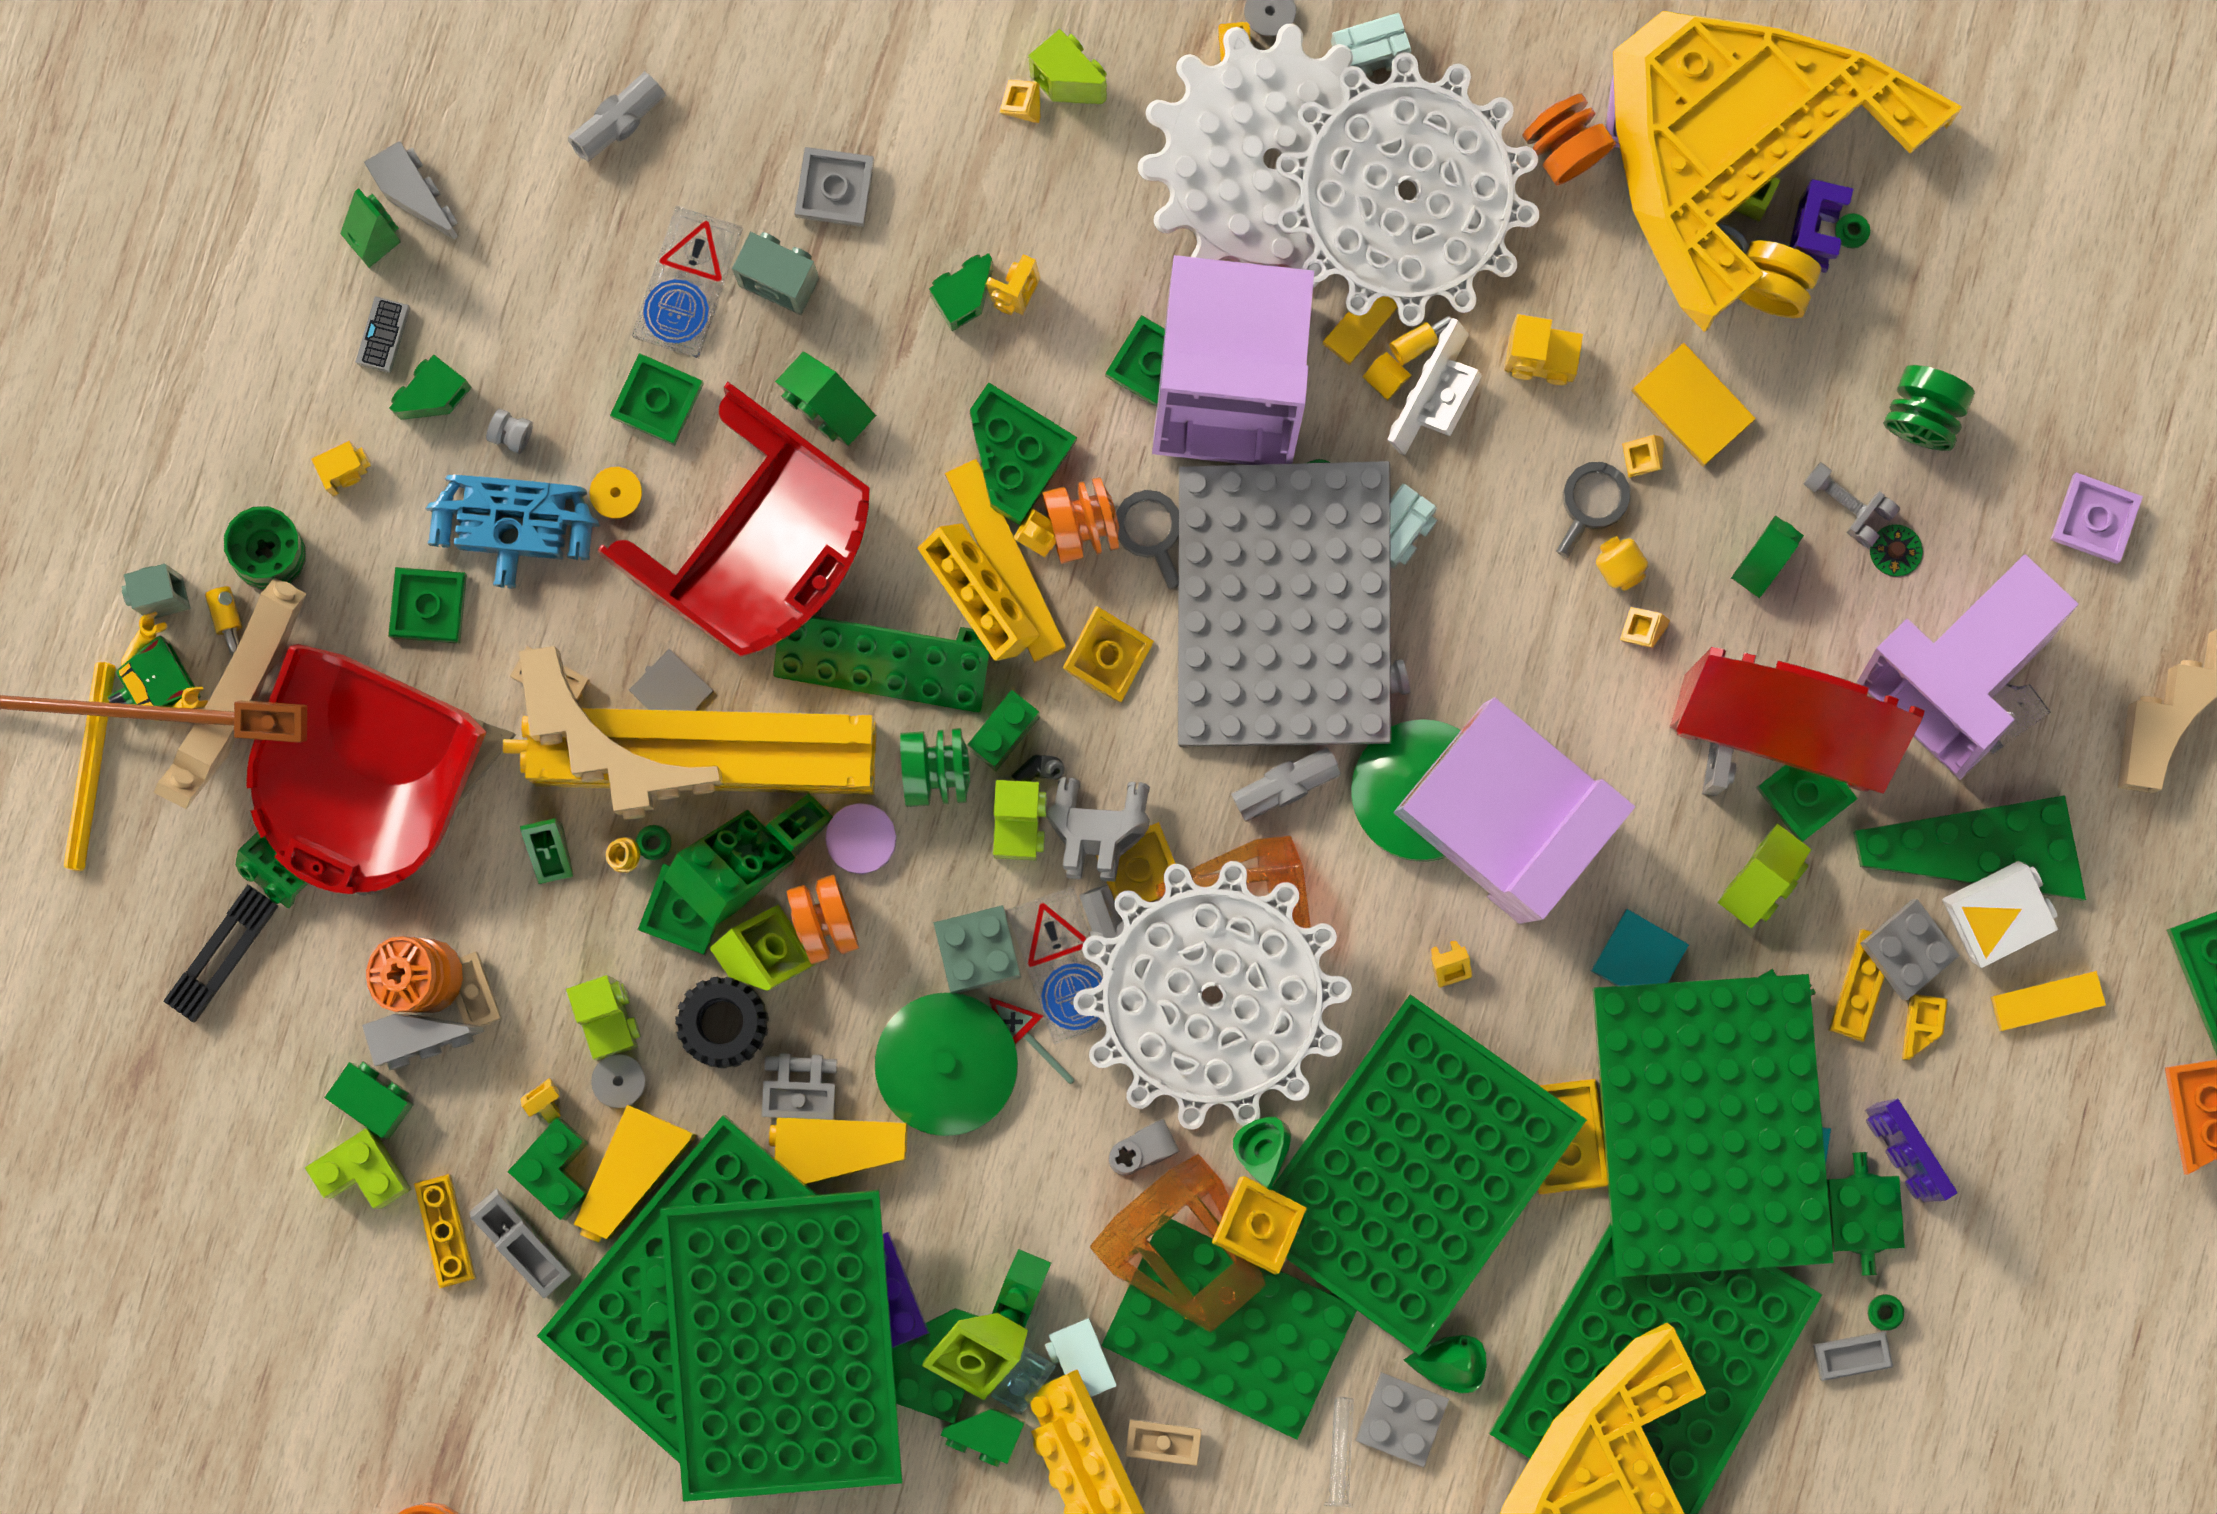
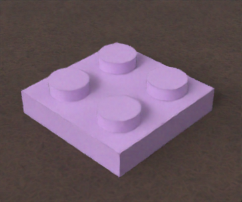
[2050,473,2143,564]

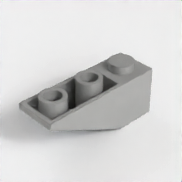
[364,141,458,239]
[362,1013,484,1070]

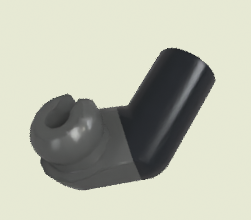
[1011,754,1065,782]

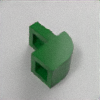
[1731,515,1804,598]

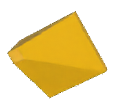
[1000,80,1041,123]
[1622,435,1664,478]
[1620,607,1670,648]

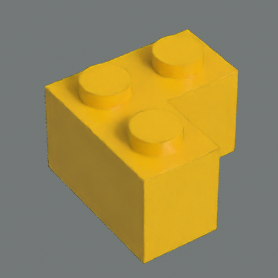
[1504,314,1583,385]

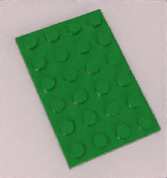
[1101,1215,1357,1440]

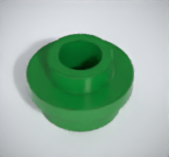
[1835,213,1871,249]
[636,825,672,860]
[1867,1294,1904,1331]

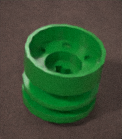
[1883,365,1975,451]
[224,506,306,591]
[900,728,971,807]

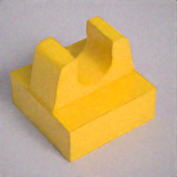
[1013,508,1056,557]
[1431,941,1473,988]
[520,1078,561,1124]

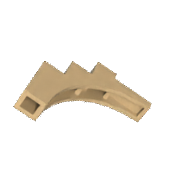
[2118,629,2217,794]
[519,646,723,819]

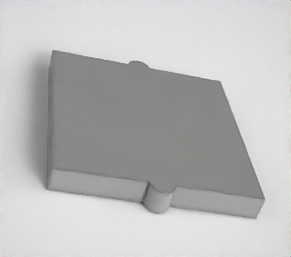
[629,649,714,711]

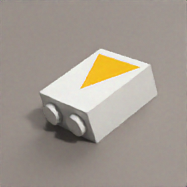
[1942,861,2058,968]

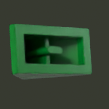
[766,793,833,857]
[520,818,573,884]

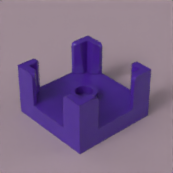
[1789,179,1853,273]

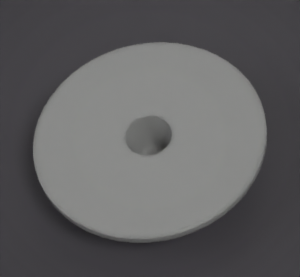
[1244,0,1296,36]
[591,1054,645,1108]

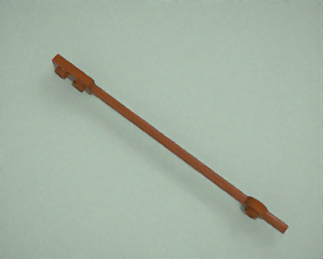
[0,695,307,742]

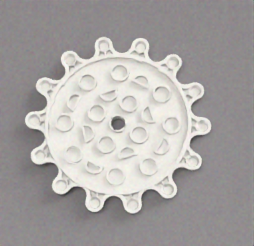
[1138,24,1353,288]
[1276,52,1539,327]
[1073,861,1352,1129]

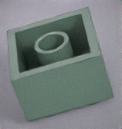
[732,231,819,315]
[933,905,1021,994]

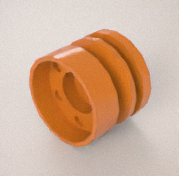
[1522,93,1616,186]
[1042,477,1119,564]
[366,936,463,1014]

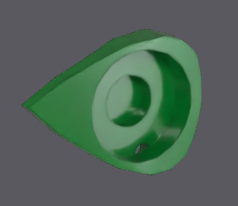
[1233,1117,1291,1190]
[1403,1334,1487,1393]

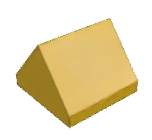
[1362,352,1412,401]

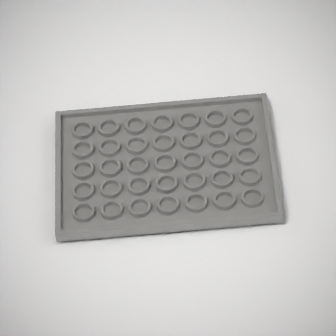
[1178,461,1391,747]

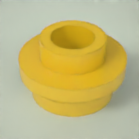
[606,837,640,873]

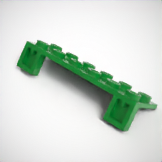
[773,609,990,712]

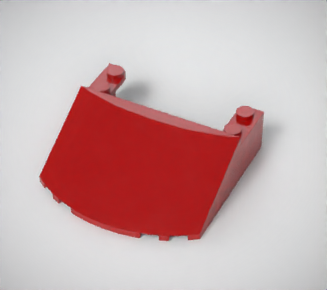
[598,382,870,657]
[1670,647,1925,794]

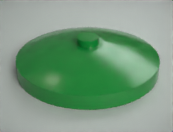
[1351,719,1461,862]
[875,992,1018,1136]

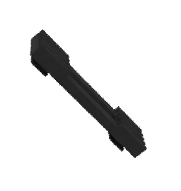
[163,884,279,1022]

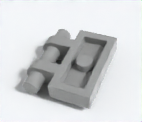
[762,1053,837,1120]

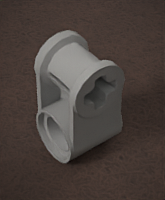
[1109,1119,1180,1176]

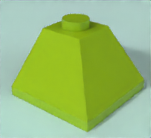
[710,904,817,991]
[922,1313,1028,1400]

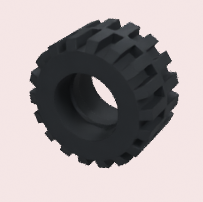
[675,976,769,1068]

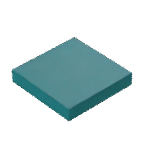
[1591,909,1689,986]

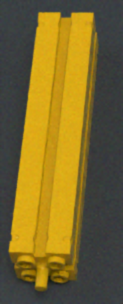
[503,708,877,795]

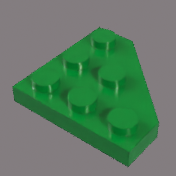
[969,382,1077,526]
[892,1308,979,1424]

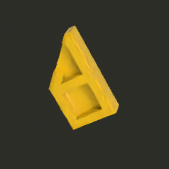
[1902,994,1948,1060]

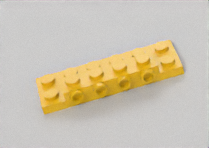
[1026,1369,1145,1514]

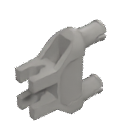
[1047,777,1150,882]

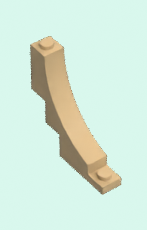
[154,577,306,809]

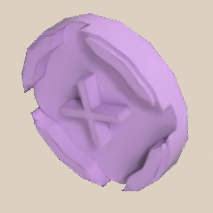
[825,803,897,875]

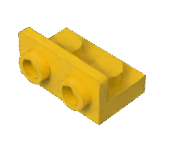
[986,254,1041,315]

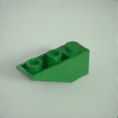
[340,188,401,268]

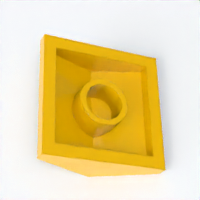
[1063,606,1154,702]

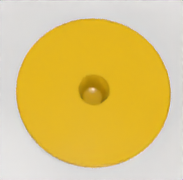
[589,467,642,519]

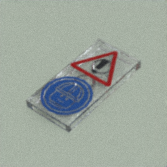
[632,206,743,359]
[1006,886,1106,1045]

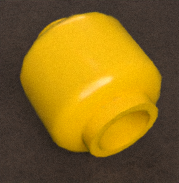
[1596,536,1648,591]

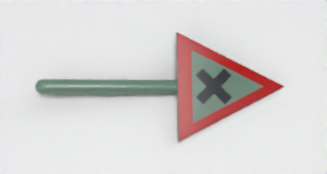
[989,997,1074,1084]

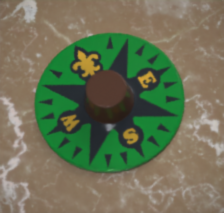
[1870,524,1923,577]

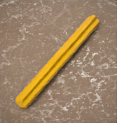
[64,662,116,871]

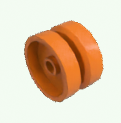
[787,875,860,965]

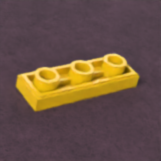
[414,1174,476,1288]

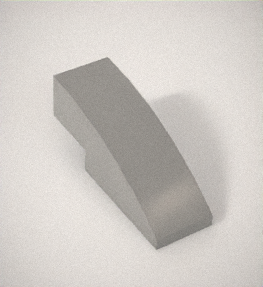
[470,1188,571,1299]

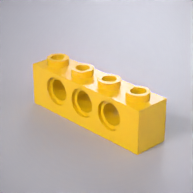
[917,523,1040,661]

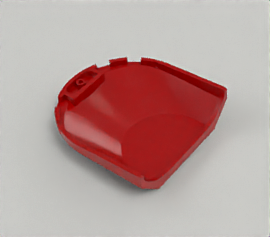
[246,644,486,894]

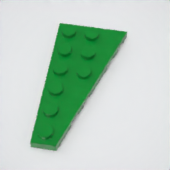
[1853,795,2086,901]

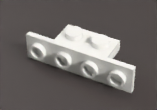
[1388,318,1482,455]

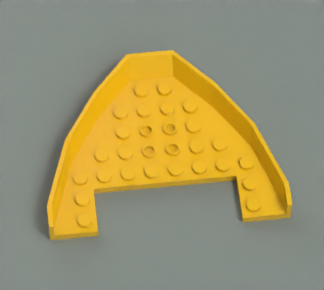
[1613,11,1962,332]
[1500,1323,1706,1514]

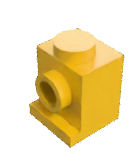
[311,441,371,496]

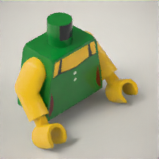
[108,612,208,721]

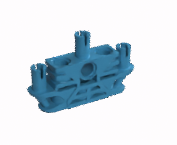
[425,475,600,589]

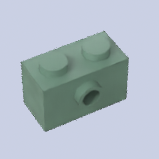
[122,563,191,619]

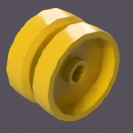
[1738,240,1822,318]

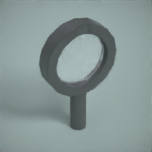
[1556,462,1630,558]
[1116,490,1179,589]

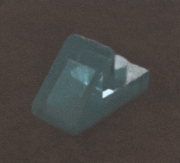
[991,1346,1056,1414]

